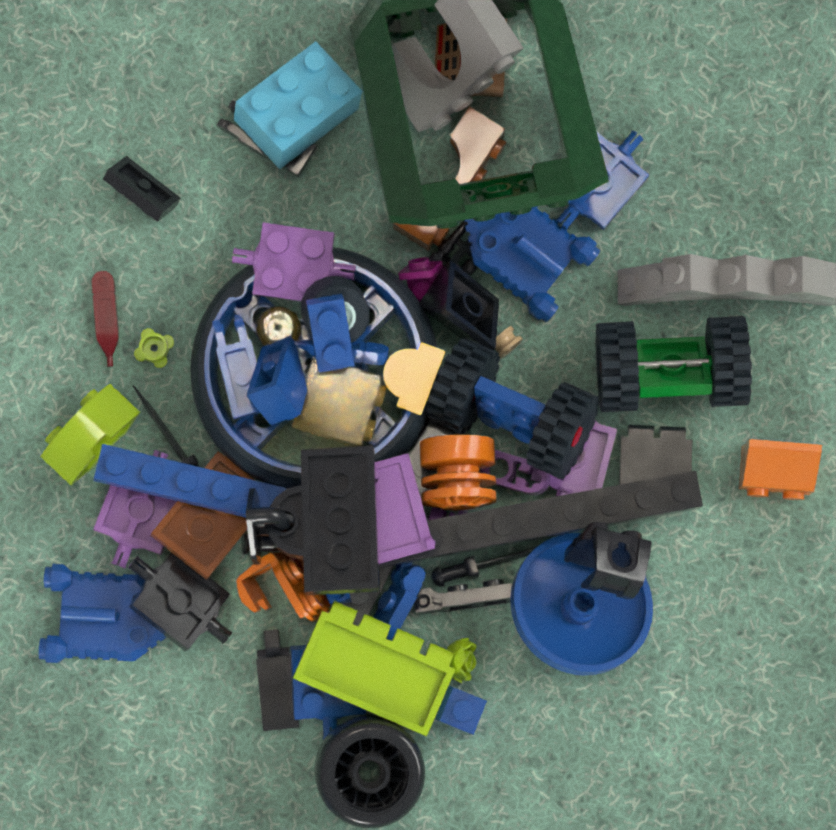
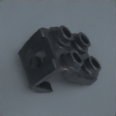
[564,522,652,600]

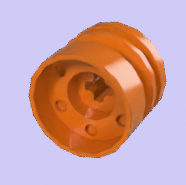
[420,435,497,511]

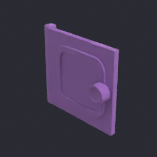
[375,453,435,564]

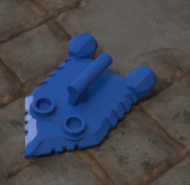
[464,206,600,322]
[39,564,166,663]

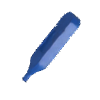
[295,339,389,365]

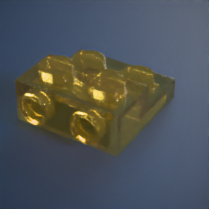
[292,358,387,447]

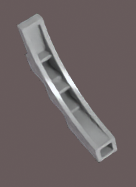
[618,254,836,306]

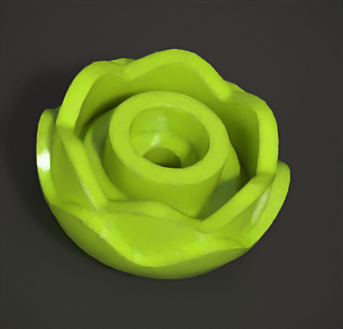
[447,638,477,683]

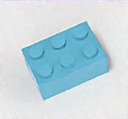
[234,41,362,169]

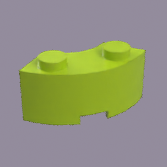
[40,384,140,485]

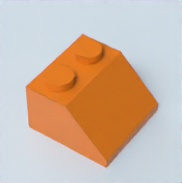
[739,439,822,500]

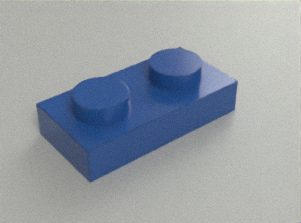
[306,294,355,373]

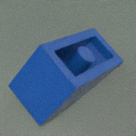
[246,336,308,425]
[435,686,487,735]

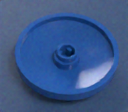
[510,533,653,676]

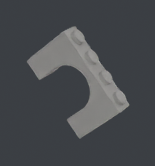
[392,0,524,132]

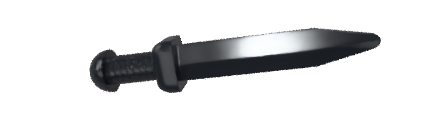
[133,385,199,467]
[431,546,537,587]

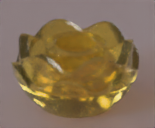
[256,306,302,346]

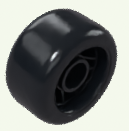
[314,715,425,828]

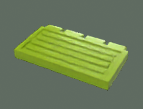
[292,600,455,736]

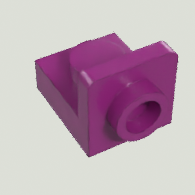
[398,257,443,302]

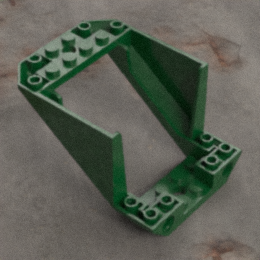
[350,0,609,229]

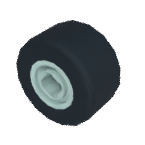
[301,276,369,343]

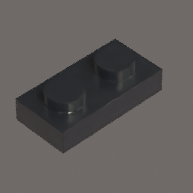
[103,156,181,222]

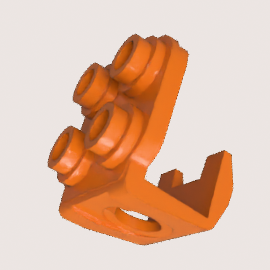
[236,552,330,622]

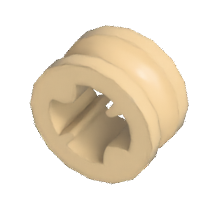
[494,326,523,360]

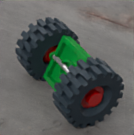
[595,316,752,412]

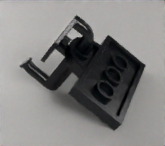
[241,445,380,595]

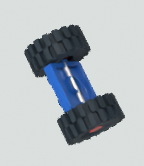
[427,338,600,479]

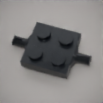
[128,552,232,651]

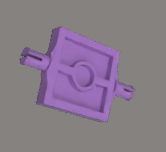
[232,223,356,302]
[530,420,617,497]
[93,450,177,569]

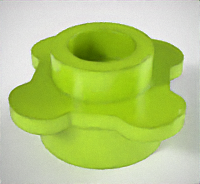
[134,328,174,368]

